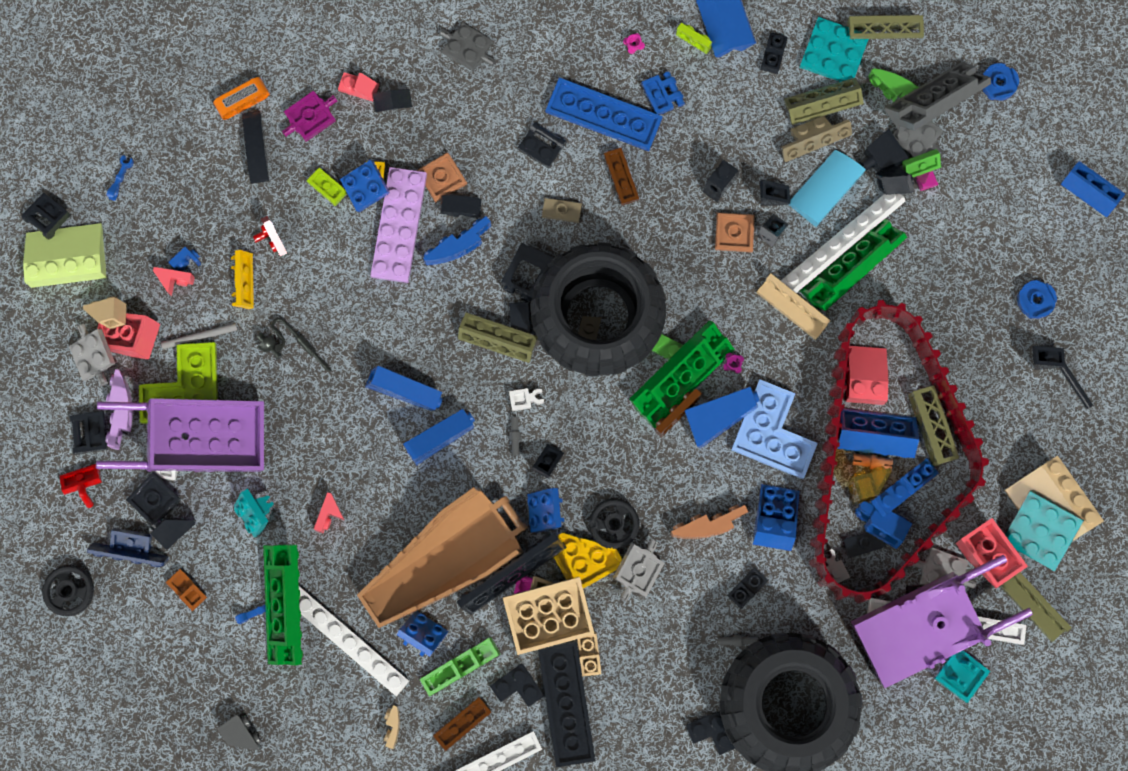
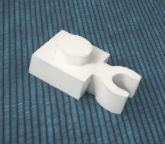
[509,388,544,411]
[824,549,850,583]

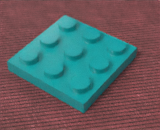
[799,17,869,82]
[1005,491,1084,572]

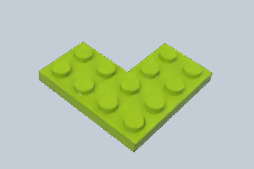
[139,342,218,424]

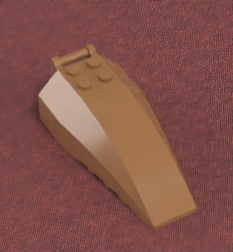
[357,487,528,628]

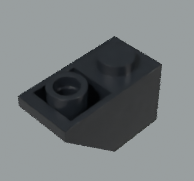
[875,165,914,195]

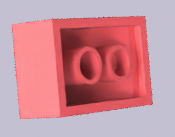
[97,313,160,359]
[845,346,888,405]
[955,518,1028,588]

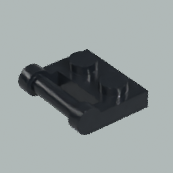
[518,121,567,169]
[22,192,71,240]
[69,411,108,455]

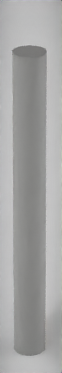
[161,323,238,349]

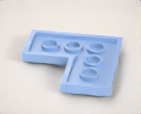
[731,379,818,479]

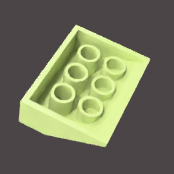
[23,223,107,288]

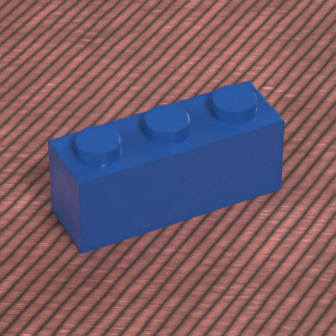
[1061,161,1125,217]

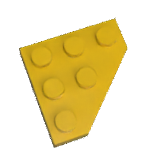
[553,533,622,589]

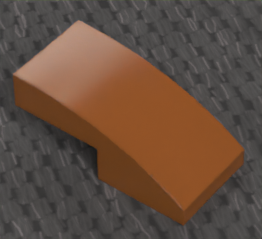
[165,568,207,611]

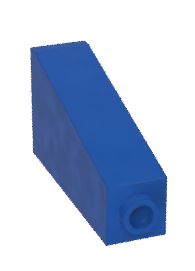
[365,366,443,411]
[685,387,760,448]
[403,409,475,466]

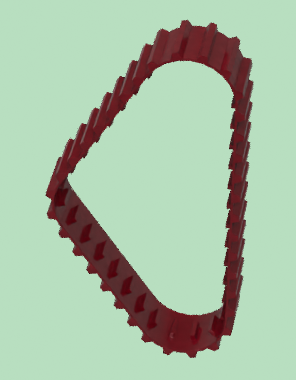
[809,300,989,603]

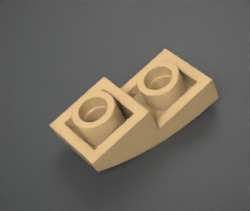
[577,632,601,676]
[384,705,400,749]

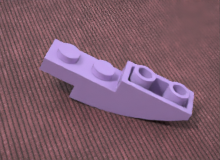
[106,369,133,450]

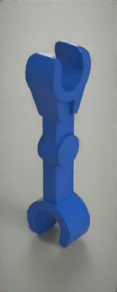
[106,155,134,201]
[235,605,266,624]

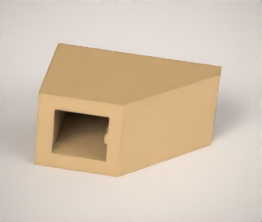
[83,297,126,329]

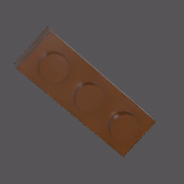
[604,148,639,206]
[655,389,702,438]
[433,697,492,752]

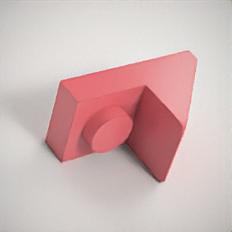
[338,72,379,102]
[153,267,195,296]
[314,492,345,534]

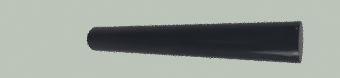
[1060,363,1094,409]

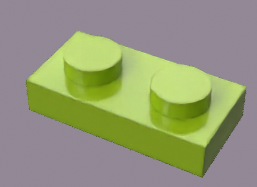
[676,23,712,54]
[307,168,347,206]

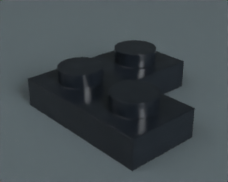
[490,663,544,708]
[685,711,736,755]

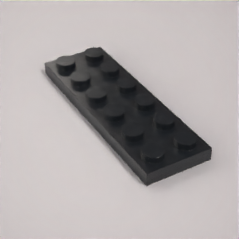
[457,533,567,615]
[538,641,596,768]

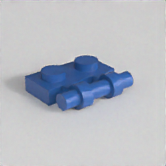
[641,71,685,115]

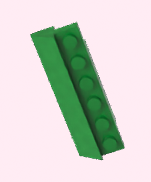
[799,219,907,311]
[629,320,735,428]
[263,544,303,666]

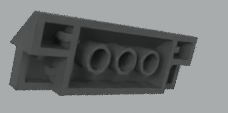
[885,62,991,132]

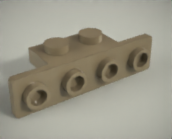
[782,116,852,162]

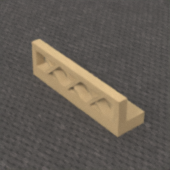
[756,273,830,340]

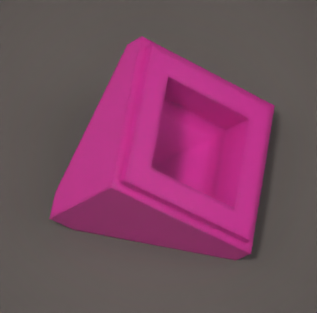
[915,171,938,191]

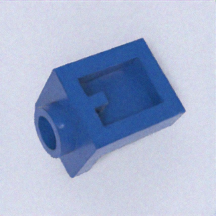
[168,247,201,271]

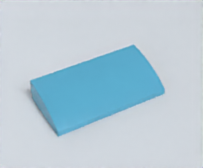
[789,150,866,227]

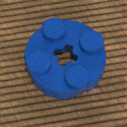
[983,63,1019,101]
[1017,280,1057,319]

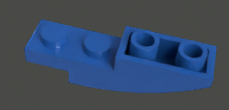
[423,216,491,265]
[871,458,939,517]

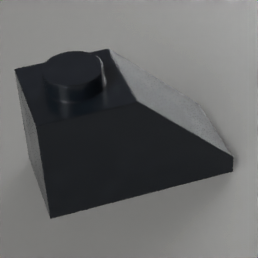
[150,518,196,550]

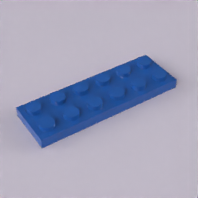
[545,78,663,151]

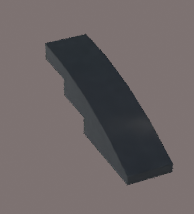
[242,111,269,184]

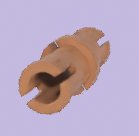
[852,453,893,471]

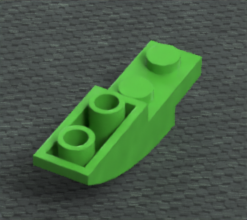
[868,68,918,102]

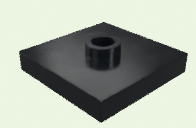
[126,472,182,526]

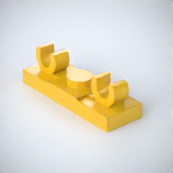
[231,250,254,309]

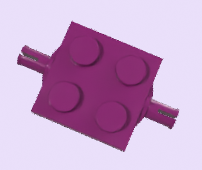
[282,91,338,142]

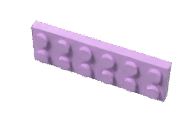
[371,167,427,283]

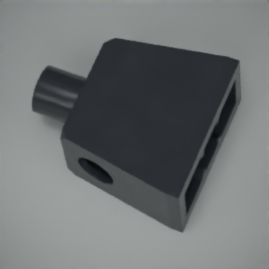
[860,129,909,172]
[702,160,739,203]

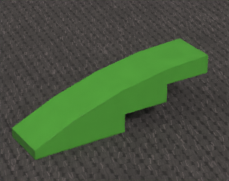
[419,637,501,697]

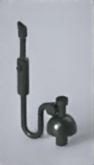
[256,318,332,372]

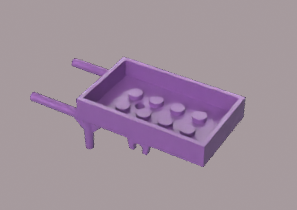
[96,399,264,472]
[851,555,1033,688]

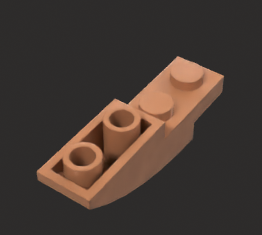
[670,504,748,539]

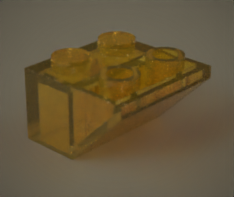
[847,466,892,505]

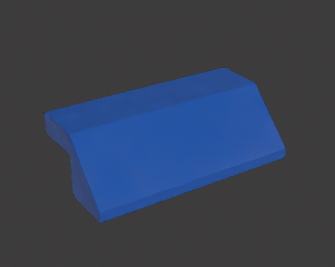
[696,0,756,58]

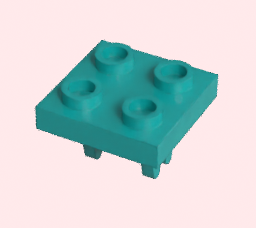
[234,489,274,538]
[934,650,991,703]

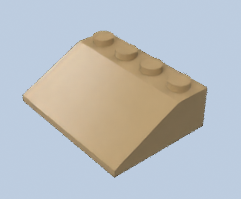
[1004,456,1104,541]
[503,577,594,655]

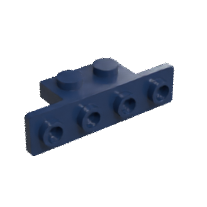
[87,528,169,567]

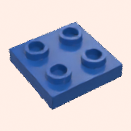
[340,160,390,212]
[527,488,565,533]
[397,611,449,657]

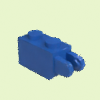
[855,501,912,549]

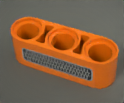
[213,77,270,120]

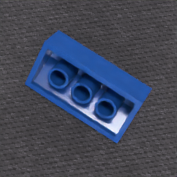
[837,408,919,458]

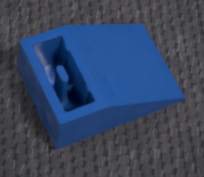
[753,484,799,551]

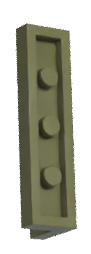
[847,15,924,39]
[784,78,864,125]
[458,312,537,363]
[908,385,959,467]
[1000,572,1072,642]

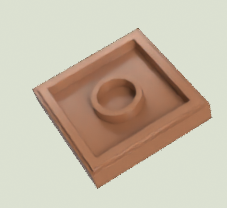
[416,152,467,203]
[715,213,754,252]

